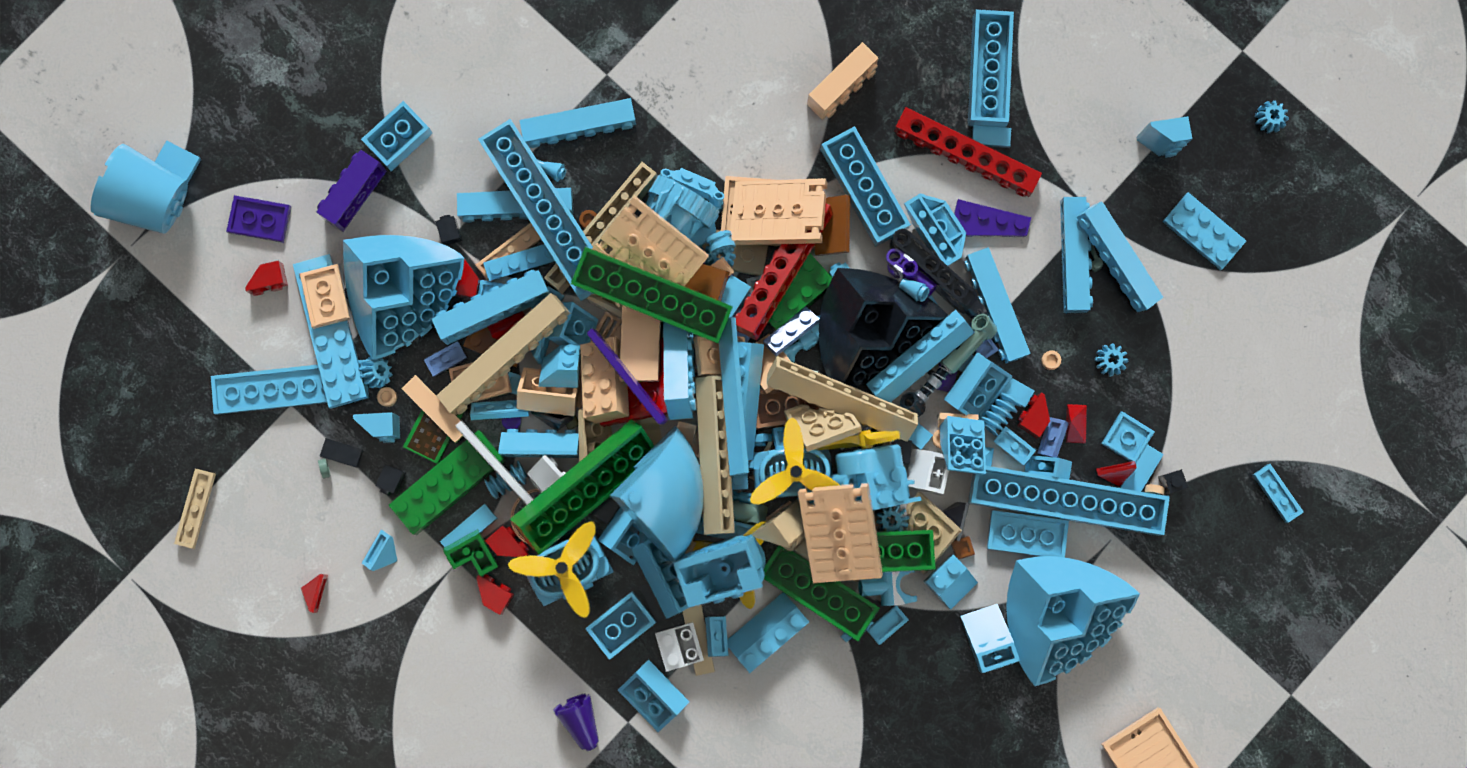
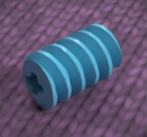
[980,393,1021,436]
[484,460,527,499]

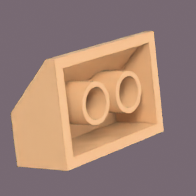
[517,367,581,416]

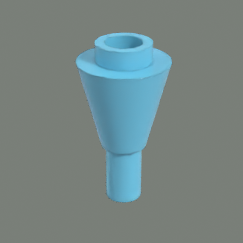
[537,159,566,182]

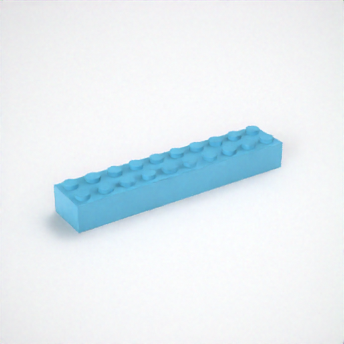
[478,119,594,301]
[968,466,1169,536]

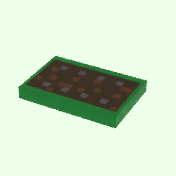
[403,410,464,464]

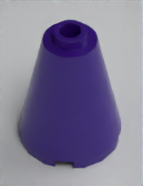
[553,693,599,751]

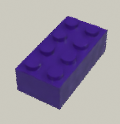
[316,150,387,232]

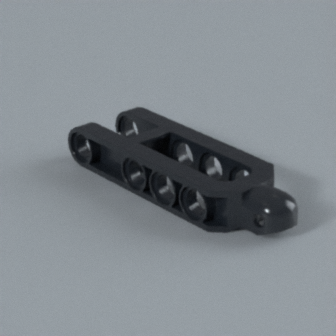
[889,229,988,320]

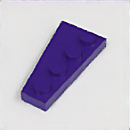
[954,199,1031,237]

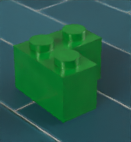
[444,529,498,576]

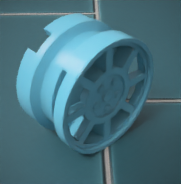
[705,230,736,255]

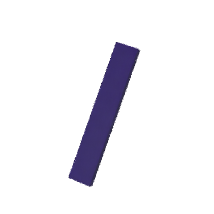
[587,329,669,425]

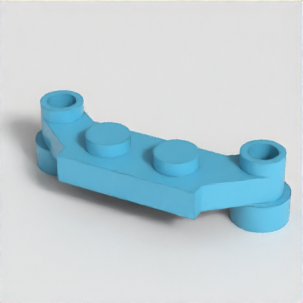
[660,168,725,213]

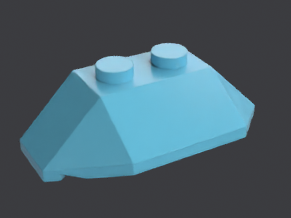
[904,193,966,266]

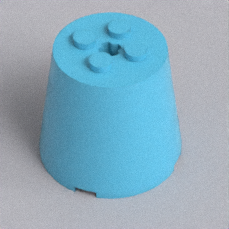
[91,144,188,234]

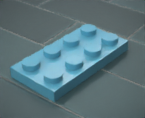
[1162,192,1246,270]
[987,510,1069,558]

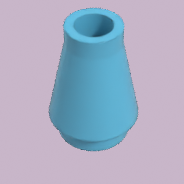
[899,278,929,302]

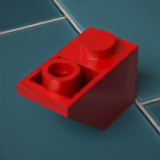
[455,258,480,299]
[245,260,288,296]
[1017,392,1050,439]
[485,526,530,557]
[476,574,514,615]

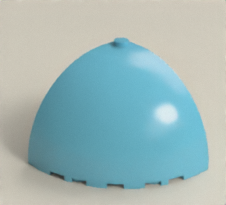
[343,235,464,360]
[610,426,704,564]
[1007,556,1140,686]

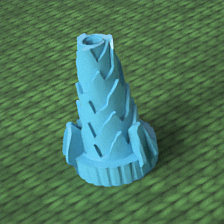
[646,175,719,247]

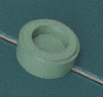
[318,458,331,479]

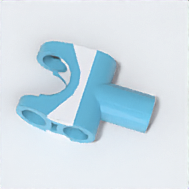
[858,571,917,606]

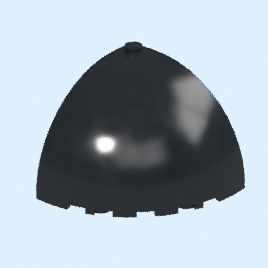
[819,268,949,389]

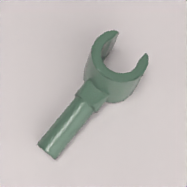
[1091,244,1103,272]

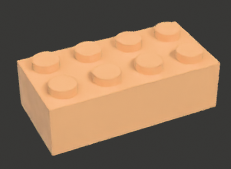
[807,42,879,120]
[580,337,629,424]

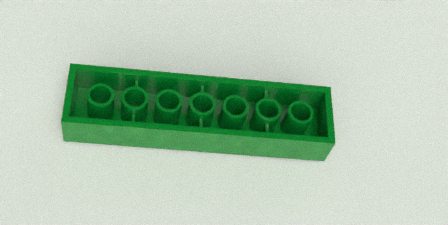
[570,247,733,343]
[510,419,654,555]

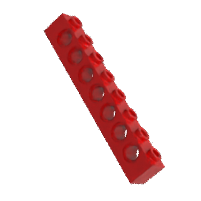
[894,107,1042,197]
[735,204,833,340]

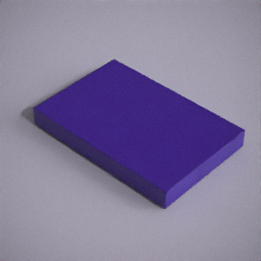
[226,195,291,243]

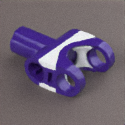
[886,248,937,298]

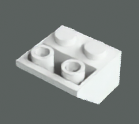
[906,449,949,495]
[527,455,565,493]
[655,622,704,672]

